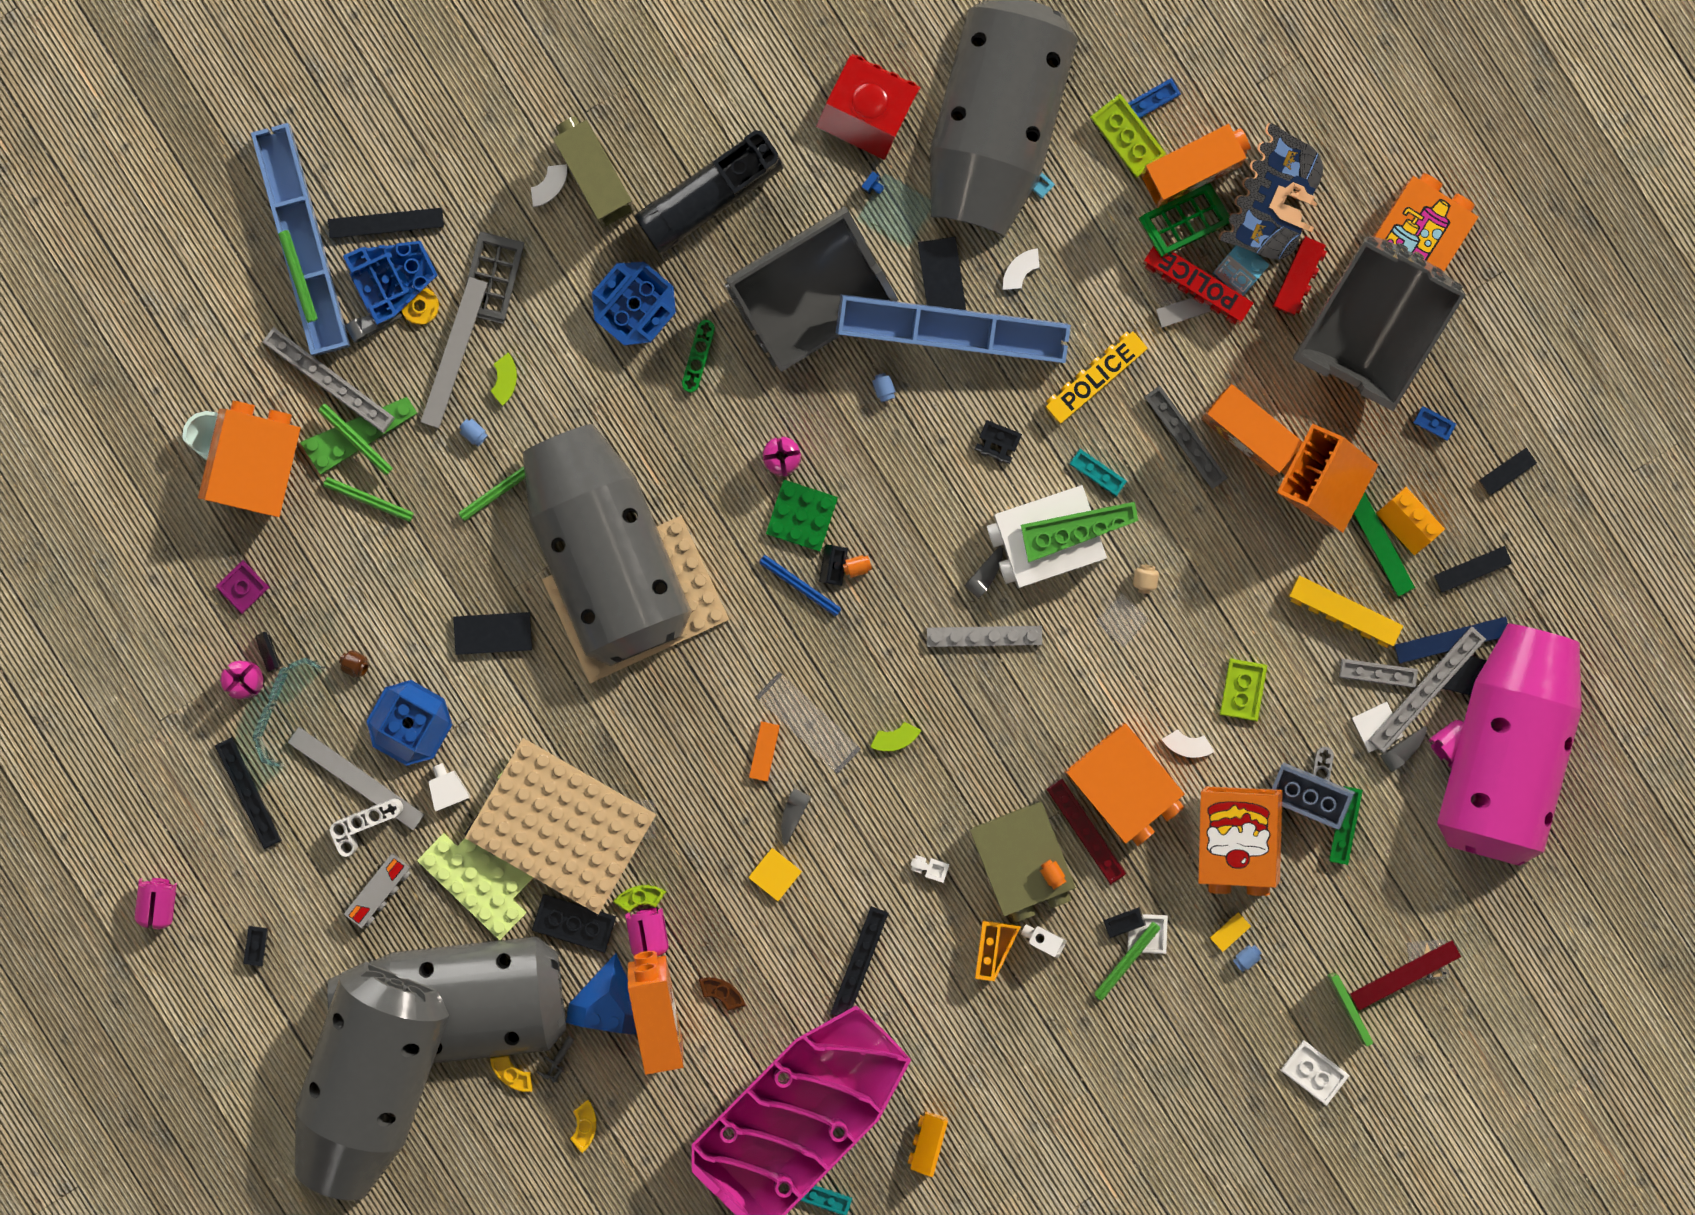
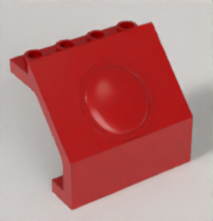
[816,54,921,160]

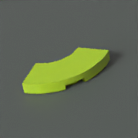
[491,352,517,406]
[870,722,921,751]
[613,885,667,913]

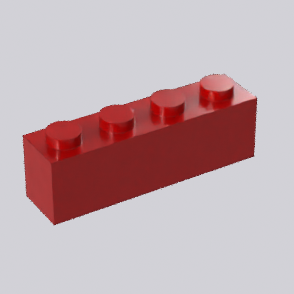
[1272,236,1327,317]

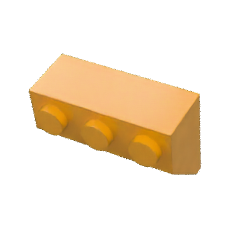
[1376,487,1445,556]
[908,1111,948,1177]

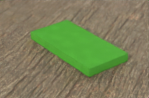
[1327,972,1373,1046]

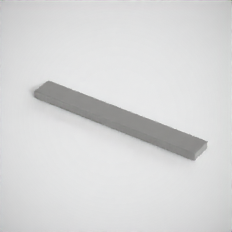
[421,277,488,428]
[262,327,395,433]
[1369,626,1486,753]
[288,727,425,830]

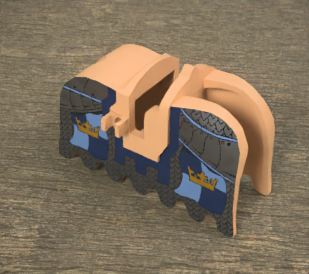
[1218,123,1323,259]

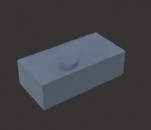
[1272,763,1355,830]

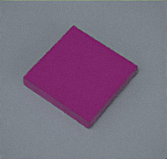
[215,560,270,614]

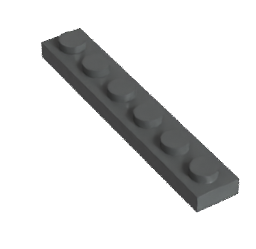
[1144,385,1228,489]

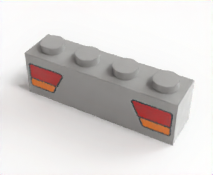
[344,853,411,928]

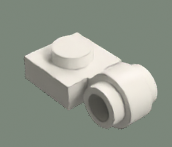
[910,855,949,883]

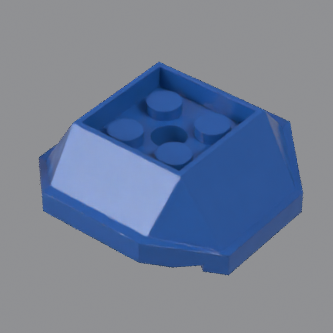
[592,262,676,346]
[367,680,453,766]

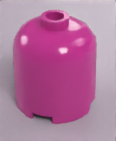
[1428,720,1464,769]

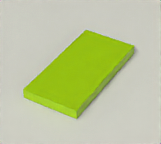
[1090,93,1166,178]

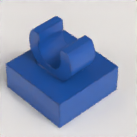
[861,171,884,194]

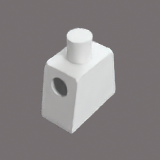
[429,763,471,811]
[1021,924,1067,958]

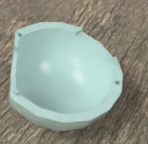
[182,411,218,460]

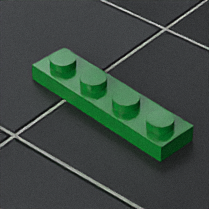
[1329,786,1363,865]

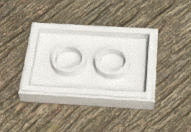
[1280,1040,1350,1106]

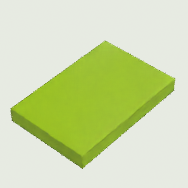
[1219,658,1268,722]

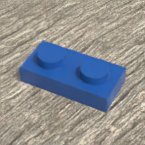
[1413,406,1456,441]

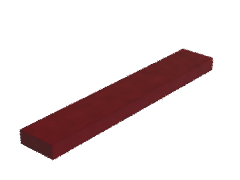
[1046,778,1126,885]
[1350,940,1461,1010]

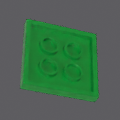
[766,479,838,552]

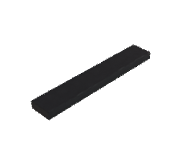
[328,208,444,239]
[214,737,282,849]
[830,906,889,1016]

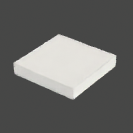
[1352,702,1403,753]
[1127,914,1168,954]

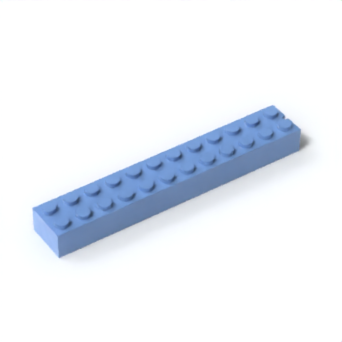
[251,123,351,357]
[836,294,1071,363]

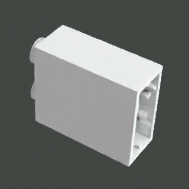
[986,485,1107,588]

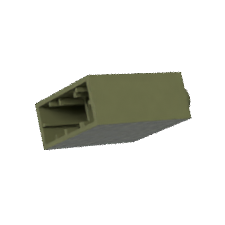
[553,116,636,228]
[969,801,1076,923]

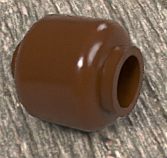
[339,650,369,678]

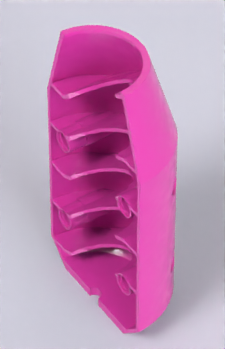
[1437,623,1582,866]
[692,1005,911,1215]

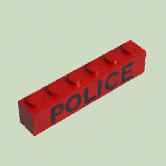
[1143,246,1254,325]

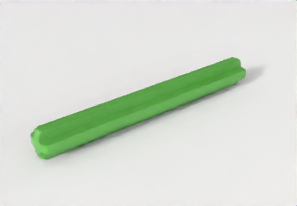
[278,230,318,323]
[318,404,393,475]
[459,466,525,521]
[323,477,414,522]
[1094,922,1160,1000]

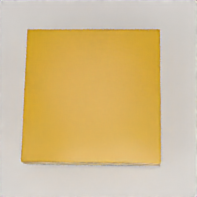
[748,847,802,901]

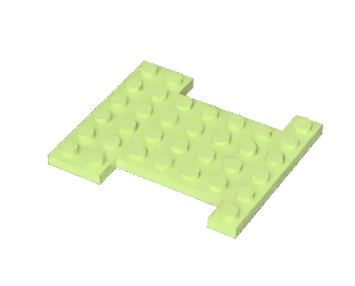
[417,770,534,940]

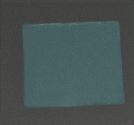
[860,173,931,245]

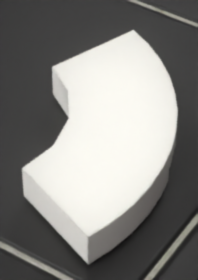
[531,164,567,207]
[1003,248,1039,290]
[1161,729,1214,758]

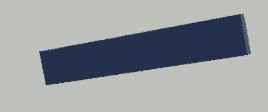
[1394,617,1508,664]

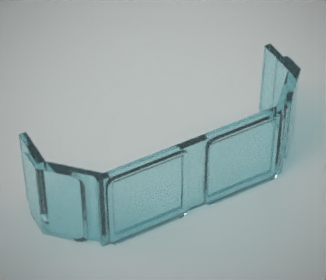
[252,658,325,767]

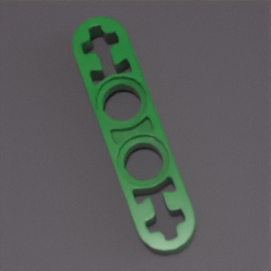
[682,320,715,393]

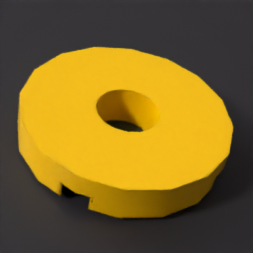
[402,288,439,325]

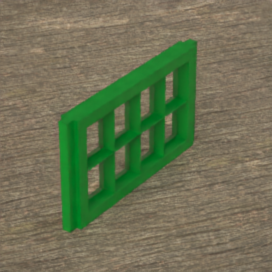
[1138,183,1230,257]

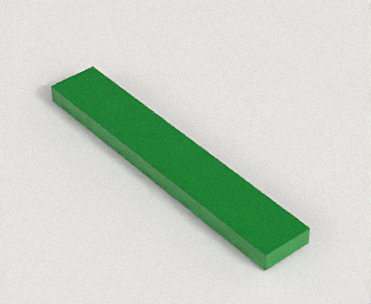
[1353,492,1415,597]

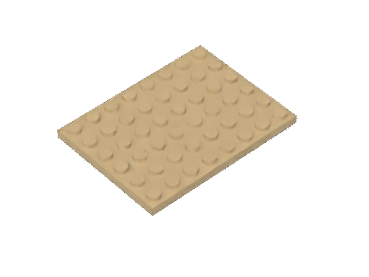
[542,515,729,684]
[465,738,656,914]

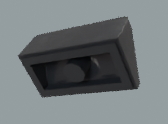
[819,545,848,586]
[255,631,281,672]

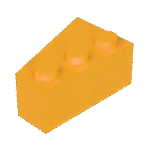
[975,920,1021,981]

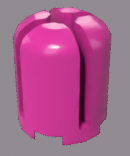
[763,437,801,477]
[220,660,264,699]
[134,878,177,929]
[625,908,669,957]

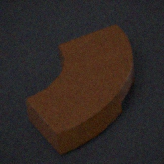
[699,977,746,1011]

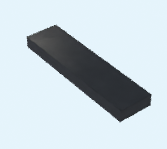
[1433,546,1512,593]

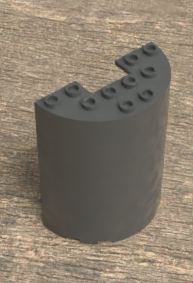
[725,206,899,372]
[1293,236,1466,411]

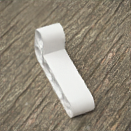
[330,798,403,857]

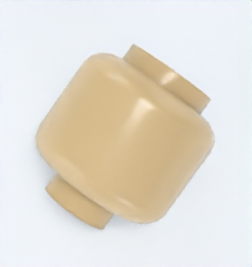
[1133,565,1159,594]

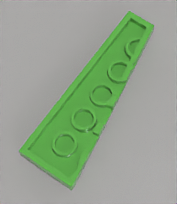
[300,397,418,475]
[1021,502,1138,562]

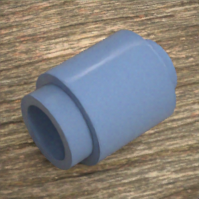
[872,373,896,402]
[459,419,488,447]
[1233,944,1262,972]

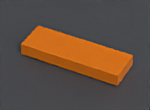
[749,721,780,782]

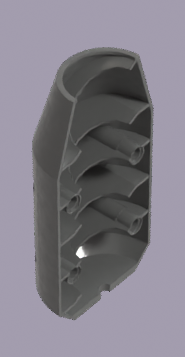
[930,0,1078,237]
[522,424,692,666]
[327,936,567,1064]
[295,962,450,1200]

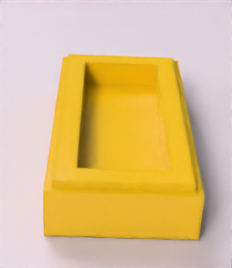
[1209,912,1251,952]

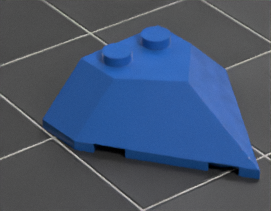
[566,953,637,1035]

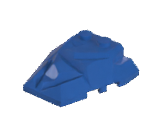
[343,241,438,325]

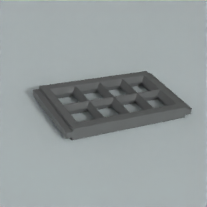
[465,231,525,324]

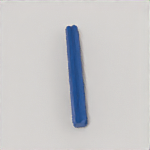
[759,555,841,616]

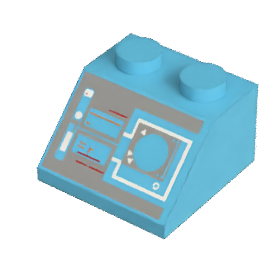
[1212,246,1270,296]

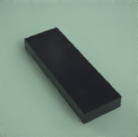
[1478,447,1537,496]

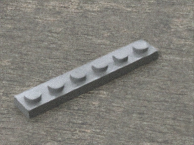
[927,626,1042,647]

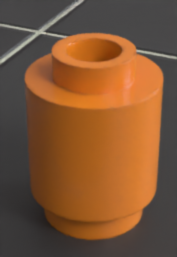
[843,555,872,578]
[1039,859,1066,889]

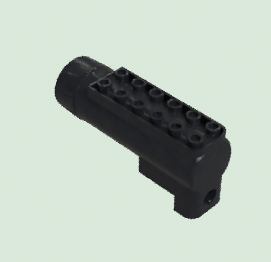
[634,130,784,255]

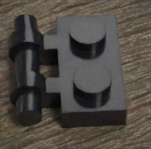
[974,420,1022,464]

